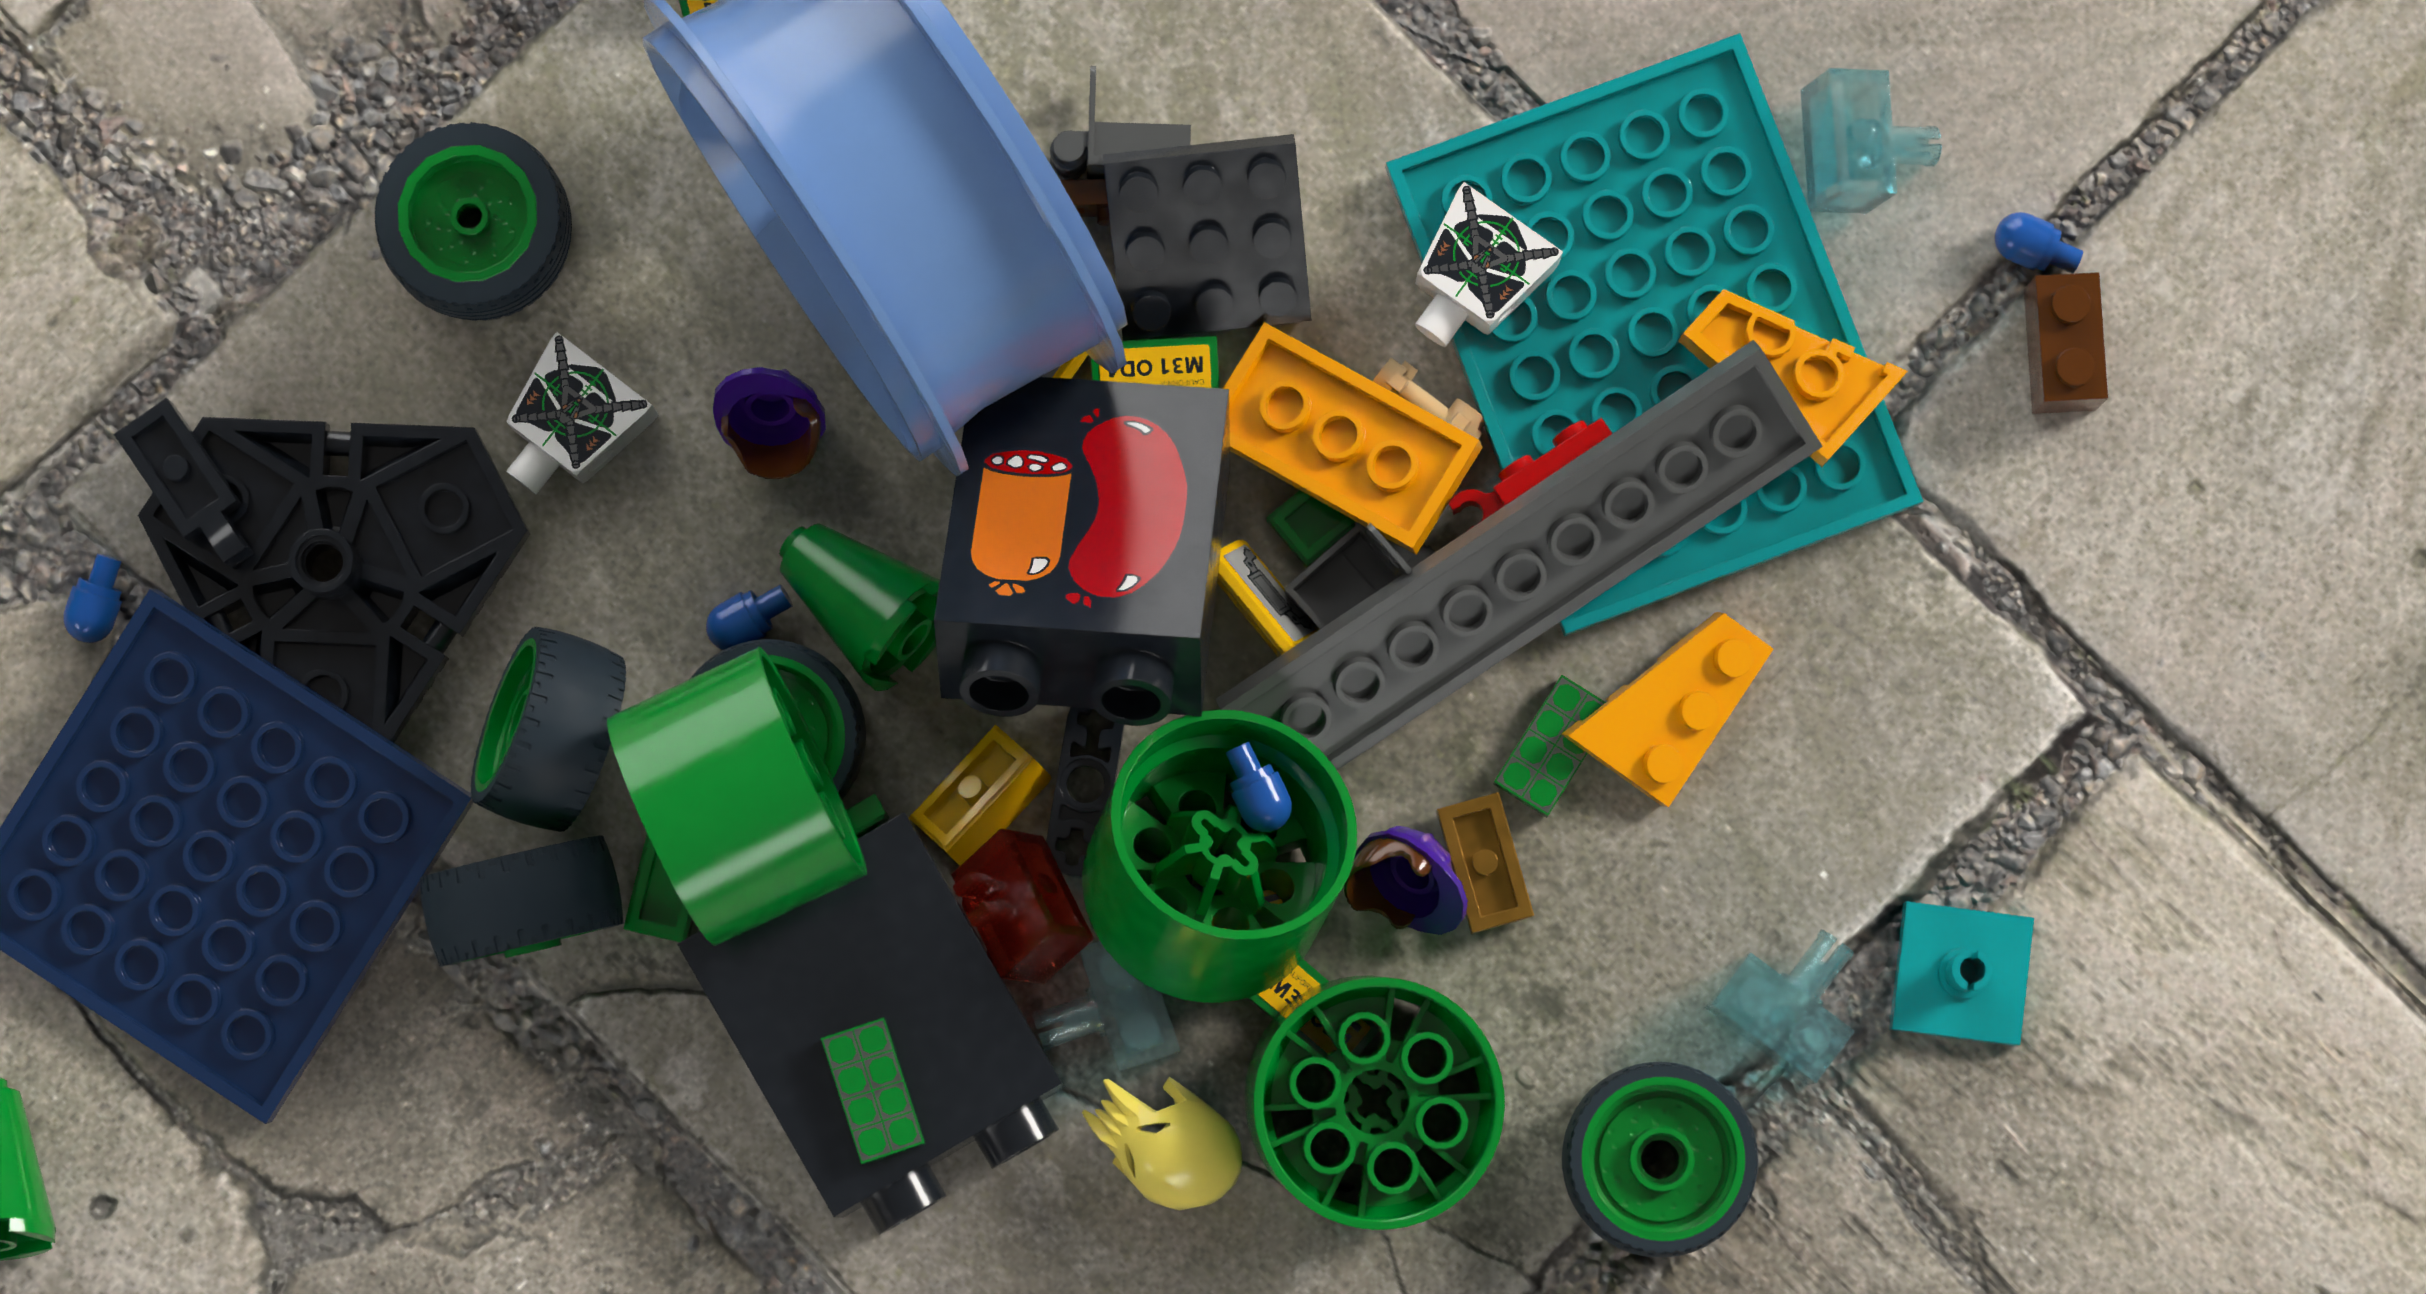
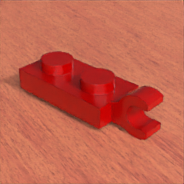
[1449,417,1613,531]

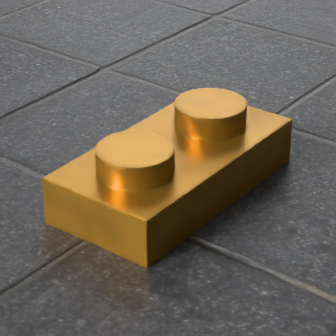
[1436,792,1534,934]

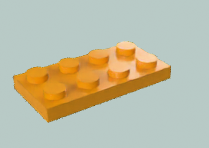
[1223,322,1483,555]

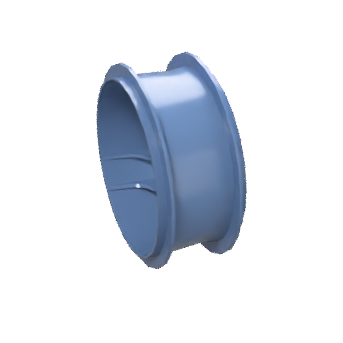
[643,0,1127,477]

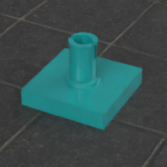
[1889,901,2034,1046]

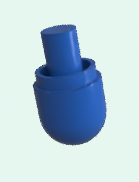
[1994,212,2083,274]
[63,553,122,643]
[706,584,793,650]
[1226,742,1292,832]

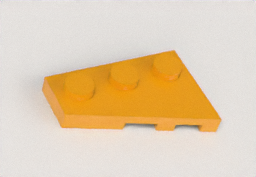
[1678,289,1908,467]
[1561,612,1774,807]

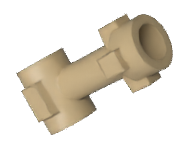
[1373,358,1484,440]

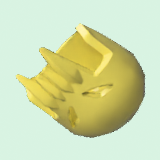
[1082,1077,1242,1211]

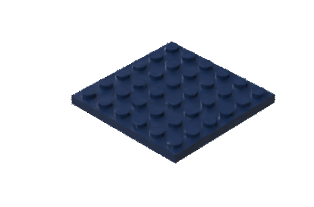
[0,589,474,1124]

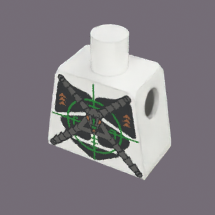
[1415,182,1563,347]
[506,332,659,495]

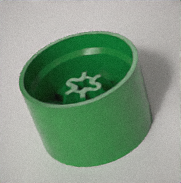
[607,647,867,946]
[1082,710,1357,1003]
[1245,975,1505,1230]

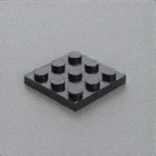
[1103,134,1312,341]

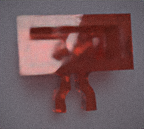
[951,828,1094,984]

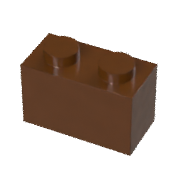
[2024,272,2108,414]

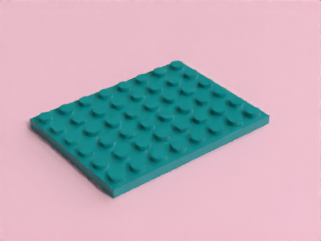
[1385,33,1924,637]

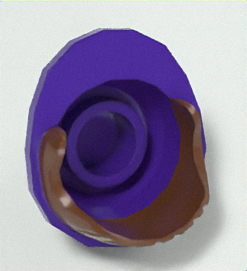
[713,367,826,480]
[1344,826,1468,935]

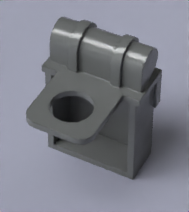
[1050,66,1191,180]
[1284,522,1435,631]

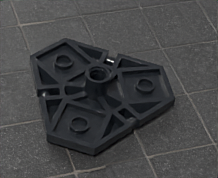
[138,417,530,743]

